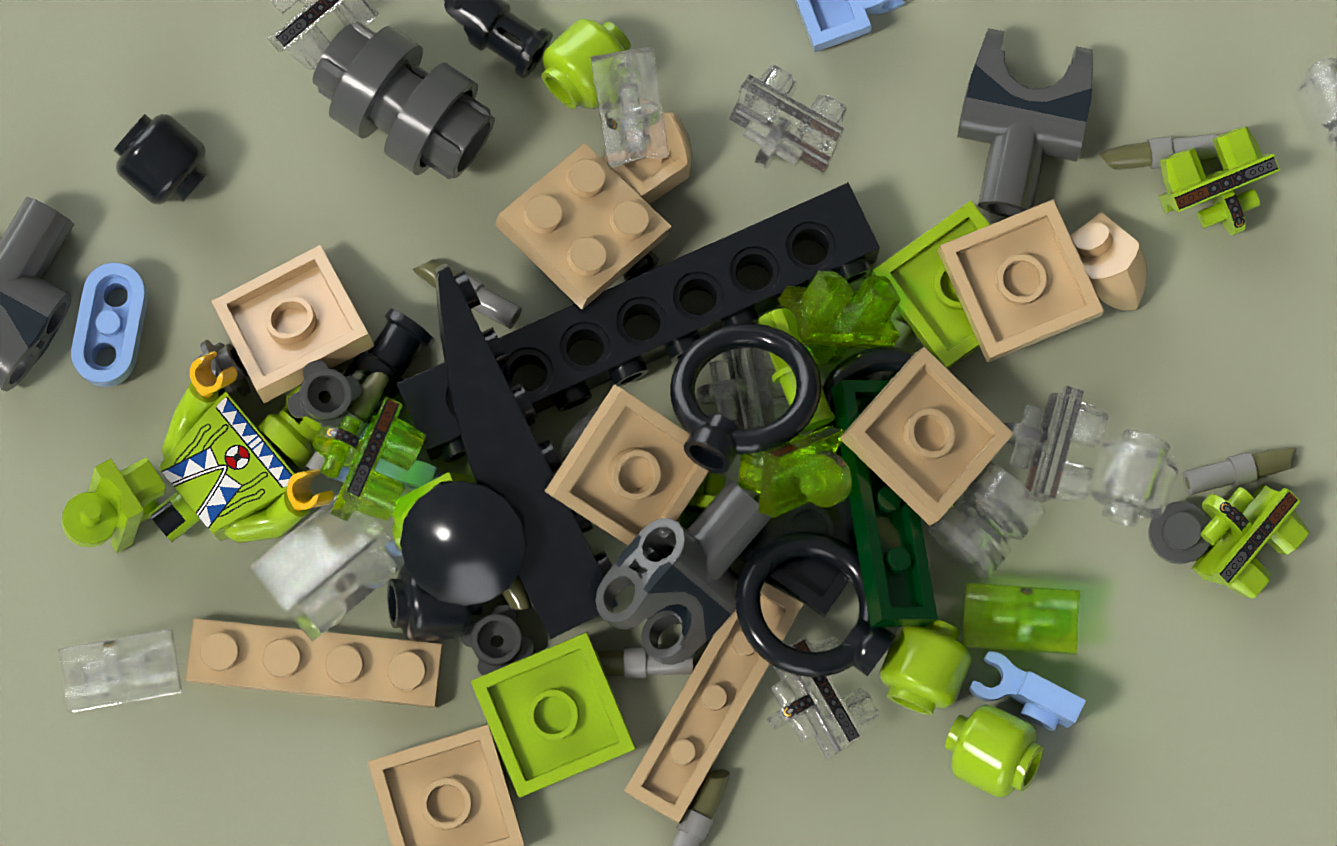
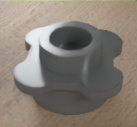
[193,340,251,398]
[288,360,361,432]
[461,605,534,676]

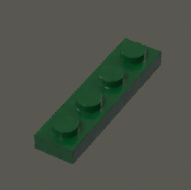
[831,380,938,627]

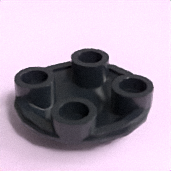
[400,480,527,606]

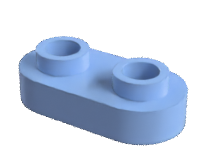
[71,262,148,387]

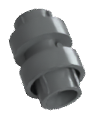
[312,22,495,179]

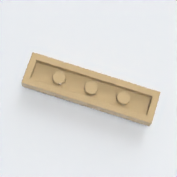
[624,582,803,824]
[185,618,443,708]

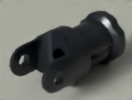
[444,0,553,78]
[343,308,435,424]

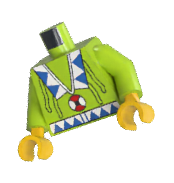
[148,351,334,543]

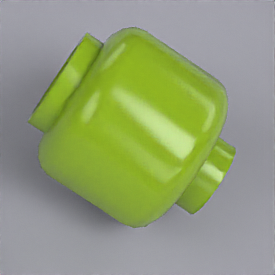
[541,18,632,109]
[879,619,972,716]
[945,705,1044,798]

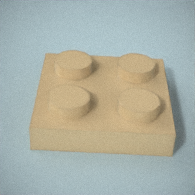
[495,143,672,310]
[938,199,1104,363]
[211,245,374,403]
[839,347,1014,525]
[545,385,709,545]
[367,724,525,846]

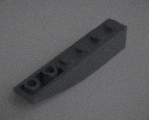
[434,263,618,639]

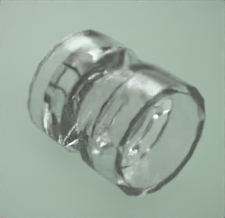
[927,462,1046,580]

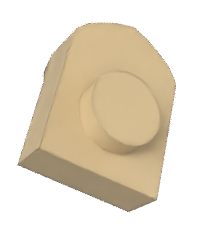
[601,112,692,205]
[1070,212,1148,310]

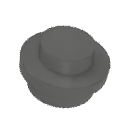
[1148,501,1210,564]

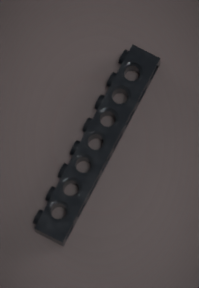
[396,182,880,462]

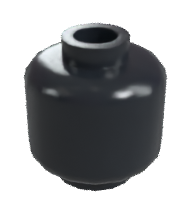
[113,114,207,204]
[387,564,482,642]

